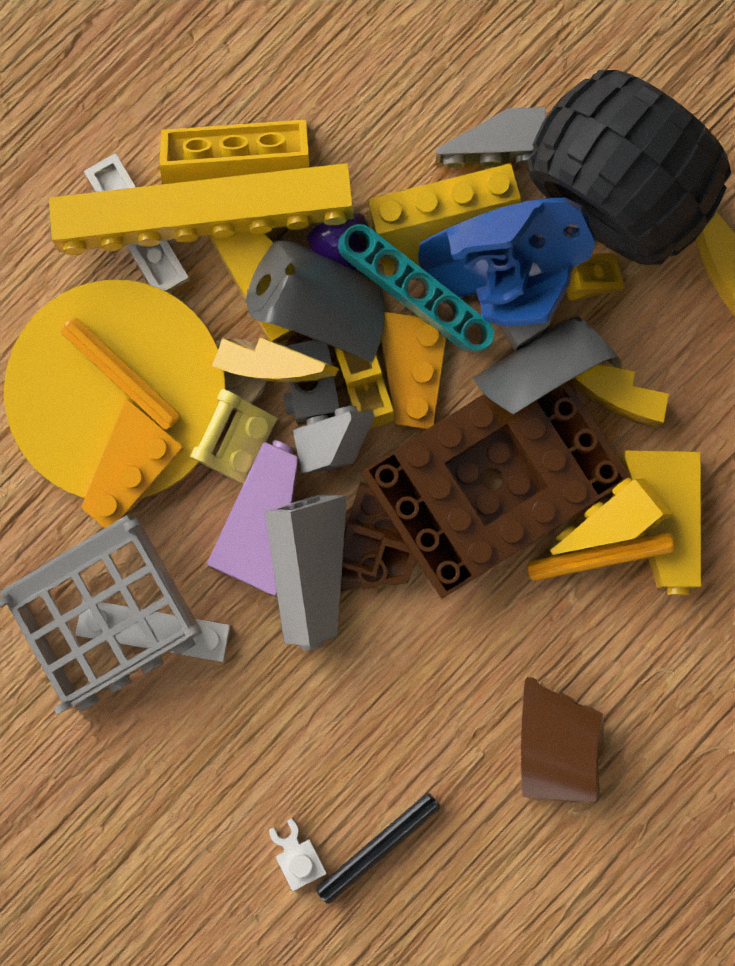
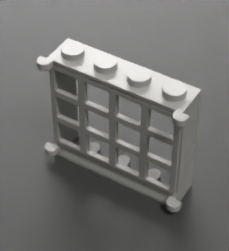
[0,515,203,715]

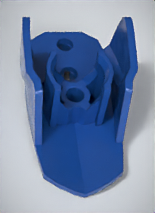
[418,198,596,326]

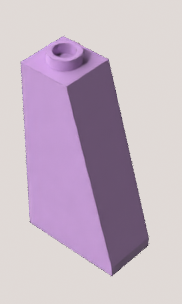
[207,440,299,597]

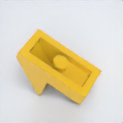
[566,253,625,301]

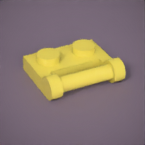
[190,389,277,484]

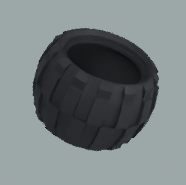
[527,70,731,265]

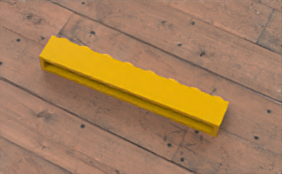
[49,163,354,255]

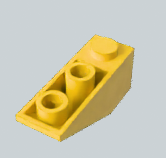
[550,477,673,555]

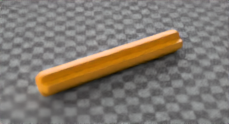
[61,318,180,430]
[528,532,675,581]

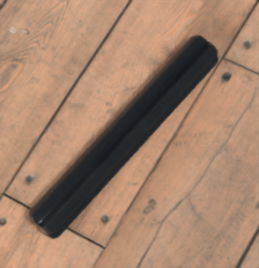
[316,793,440,904]

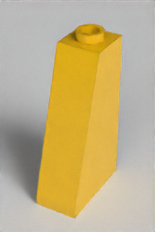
[208,231,299,344]
[620,451,701,596]

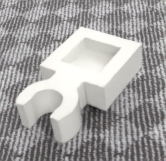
[269,818,327,891]

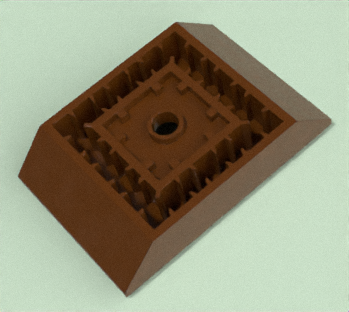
[360,381,632,600]

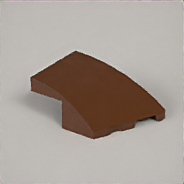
[340,482,422,591]
[521,677,605,802]

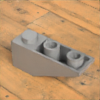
[435,107,546,169]

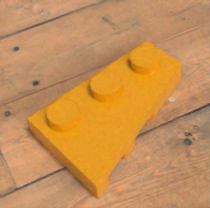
[381,312,449,430]
[81,398,185,528]

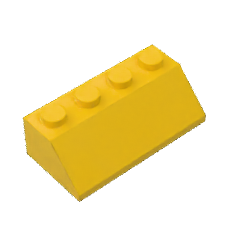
[159,120,310,184]
[367,163,521,276]

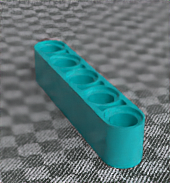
[338,224,494,352]

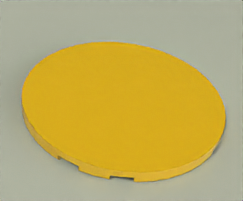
[4,279,227,499]

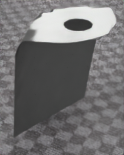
[245,241,384,362]
[473,316,622,414]

